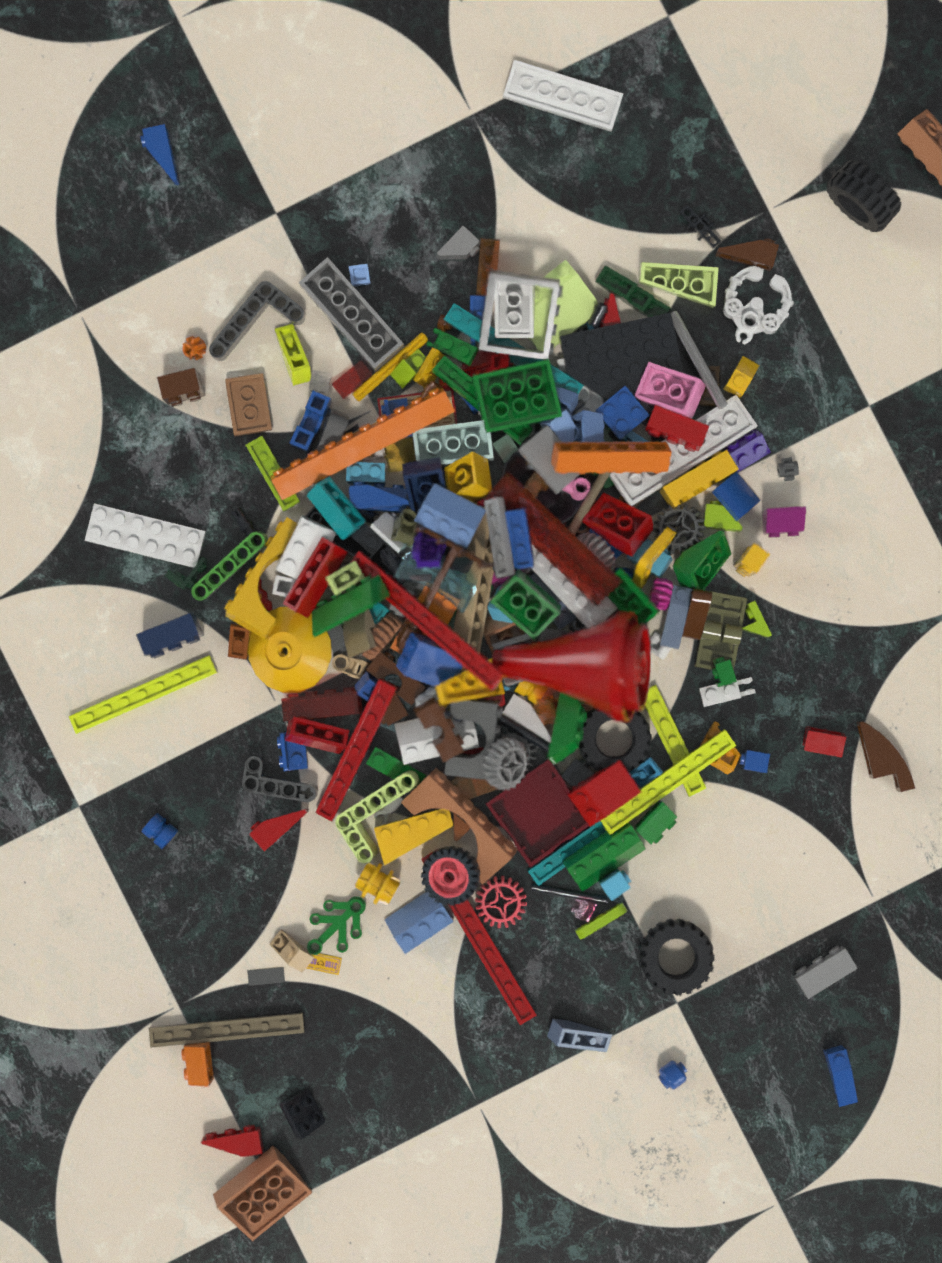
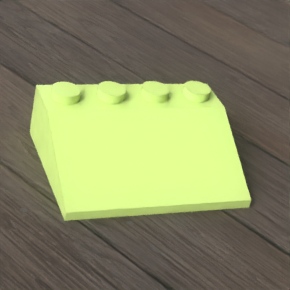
[528,260,598,351]

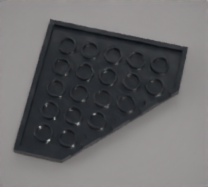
[559,313,694,426]

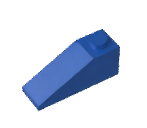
[141,124,179,185]
[349,482,410,511]
[823,1045,858,1107]

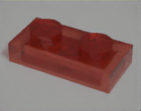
[332,361,373,400]

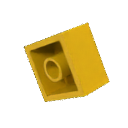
[444,451,492,503]

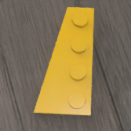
[435,658,505,705]

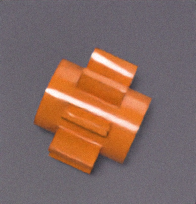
[182,336,206,360]

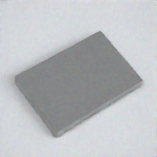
[518,425,580,494]

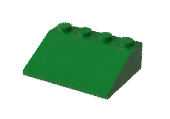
[472,360,562,433]

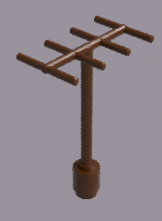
[396,526,494,651]

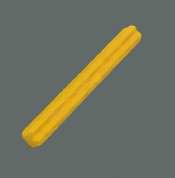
[352,333,428,402]

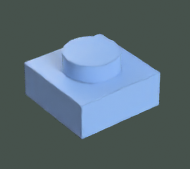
[349,264,370,286]

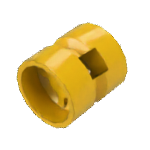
[514,681,548,705]

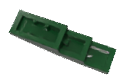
[595,265,671,317]

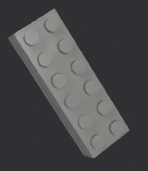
[299,257,404,372]

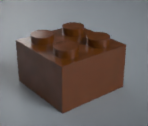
[157,368,205,407]

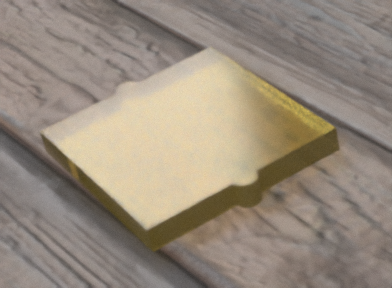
[384,438,416,473]

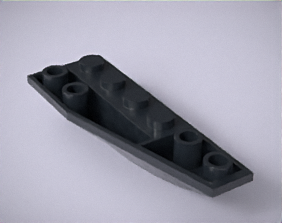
[306,506,414,574]

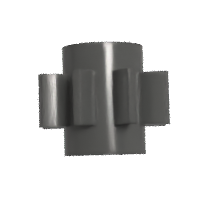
[777,457,799,482]

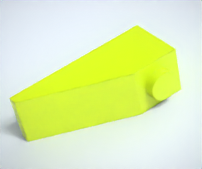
[275,324,311,386]

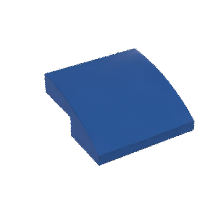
[712,472,761,521]

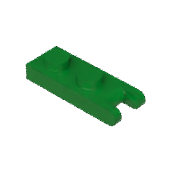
[425,328,479,366]

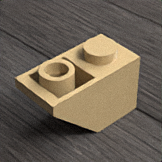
[269,929,314,973]

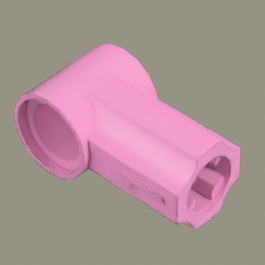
[562,477,590,501]

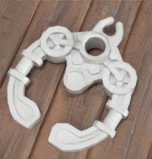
[723,266,794,345]

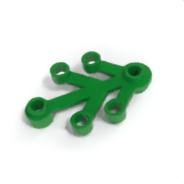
[307,896,366,955]

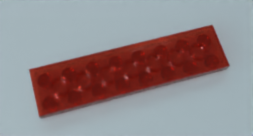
[484,472,622,606]

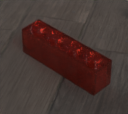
[281,687,363,721]

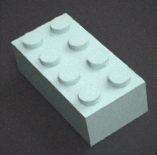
[413,421,494,467]

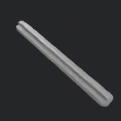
[671,311,728,409]

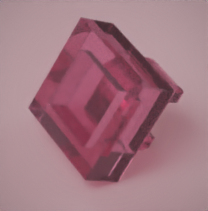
[571,898,597,922]

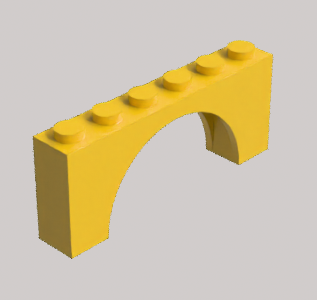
[225,517,298,640]

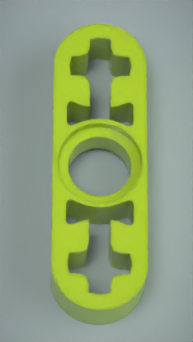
[575,902,628,939]

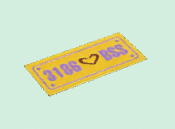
[306,954,342,975]

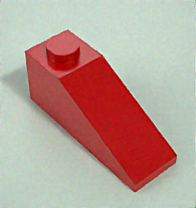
[249,809,309,851]

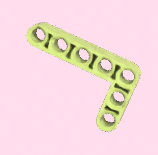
[335,771,419,863]

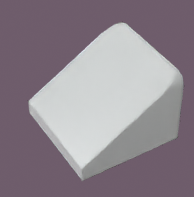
[650,631,672,660]

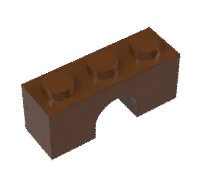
[366,651,426,706]
[414,697,465,762]

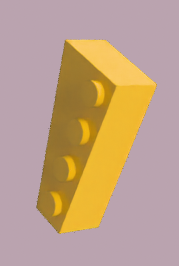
[660,450,739,509]
[374,808,454,866]

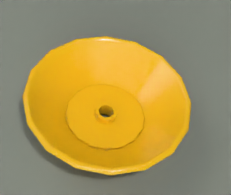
[248,607,332,693]

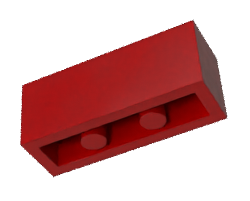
[645,405,709,452]
[285,716,349,754]

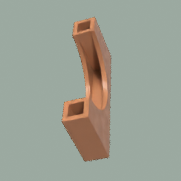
[401,768,518,885]

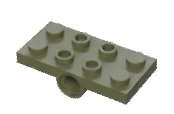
[694,591,747,671]

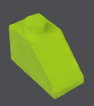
[702,501,743,532]

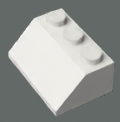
[276,515,336,579]

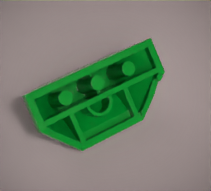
[548,692,587,764]

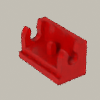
[803,726,846,757]

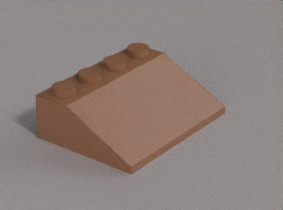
[213,1146,313,1241]

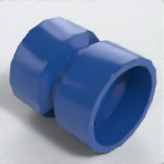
[141,813,178,849]

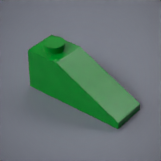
[366,746,426,789]

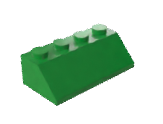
[312,575,390,638]
[562,822,646,892]

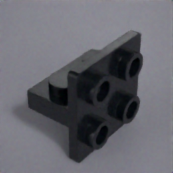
[279,1089,325,1140]

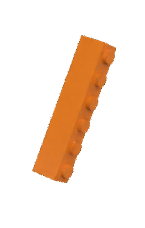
[551,442,672,474]

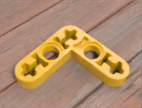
[633,527,676,589]

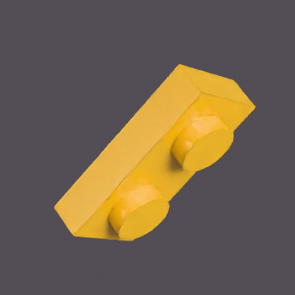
[413,348,444,388]

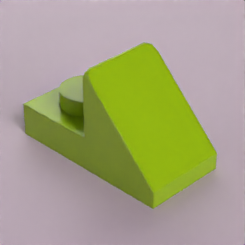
[390,349,426,389]
[743,601,772,637]

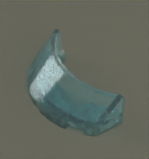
[394,551,477,614]

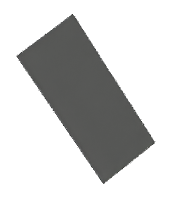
[247,967,285,986]

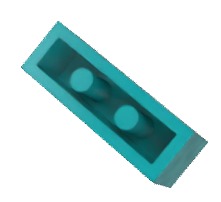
[306,476,366,541]

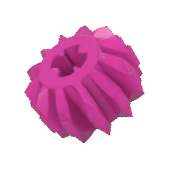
[649,578,673,610]

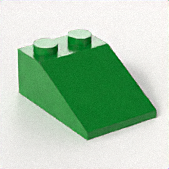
[673,530,732,590]

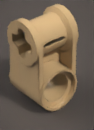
[332,654,370,679]

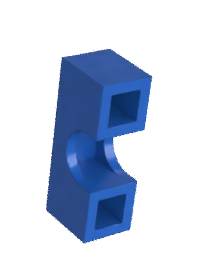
[290,391,332,453]

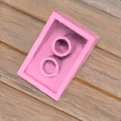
[634,362,706,419]

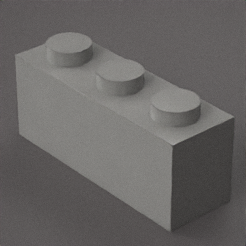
[793,946,858,999]

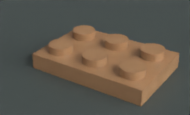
[225,373,272,436]

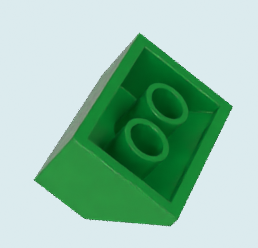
[599,567,660,625]
[490,569,562,640]

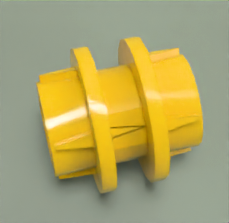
[355,862,401,905]

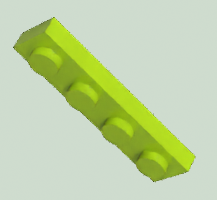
[246,436,300,512]

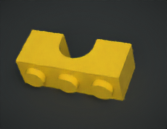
[733,543,770,577]

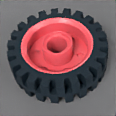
[421,846,480,906]

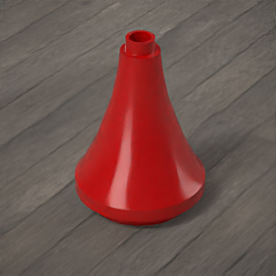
[492,611,651,723]

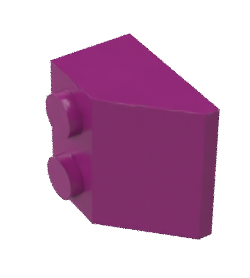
[762,506,806,538]

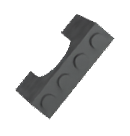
[445,699,503,780]

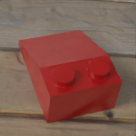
[582,493,654,557]
[568,760,642,826]

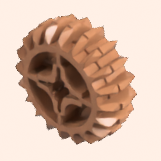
[362,613,403,661]

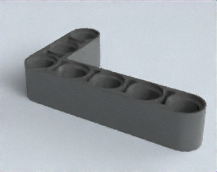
[209,281,306,361]

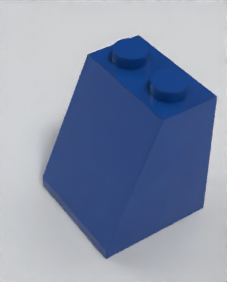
[396,632,463,687]

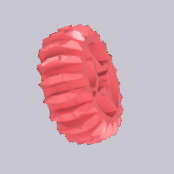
[475,876,527,928]

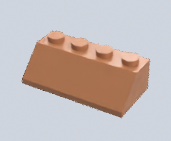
[898,109,942,186]

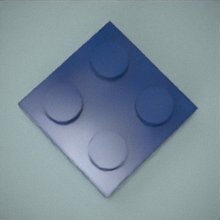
[595,386,650,440]

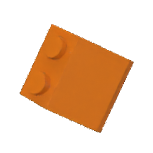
[181,1042,214,1087]

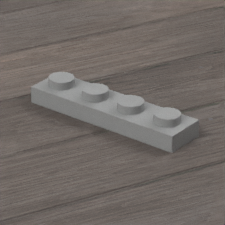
[484,497,515,578]

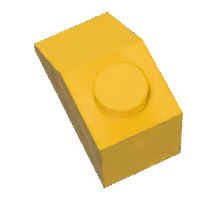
[724,356,759,399]

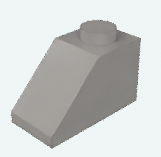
[437,226,480,260]

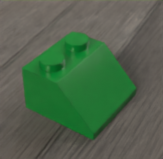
[633,800,677,845]

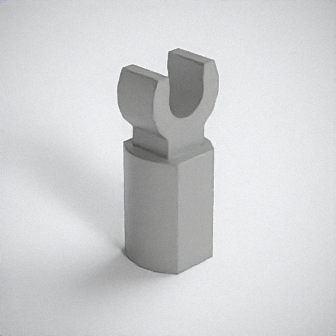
[374,792,404,825]

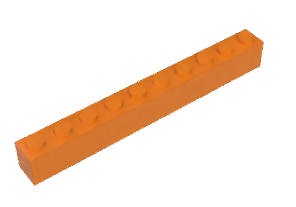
[271,388,455,500]

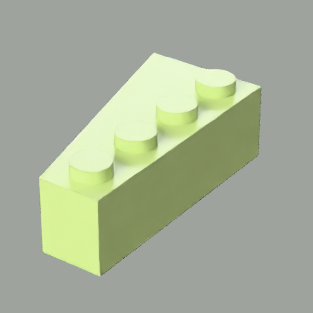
[638,262,719,308]

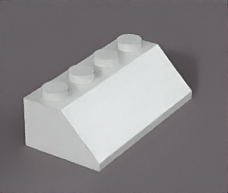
[394,712,479,764]

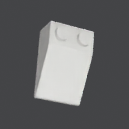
[494,280,535,338]

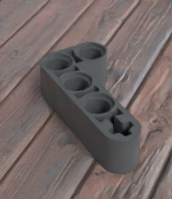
[315,408,349,484]
[242,756,318,802]

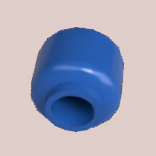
[658,1060,688,1090]

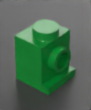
[712,657,737,688]

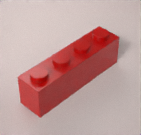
[282,537,348,618]

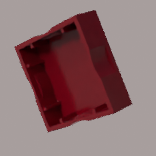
[486,759,589,867]

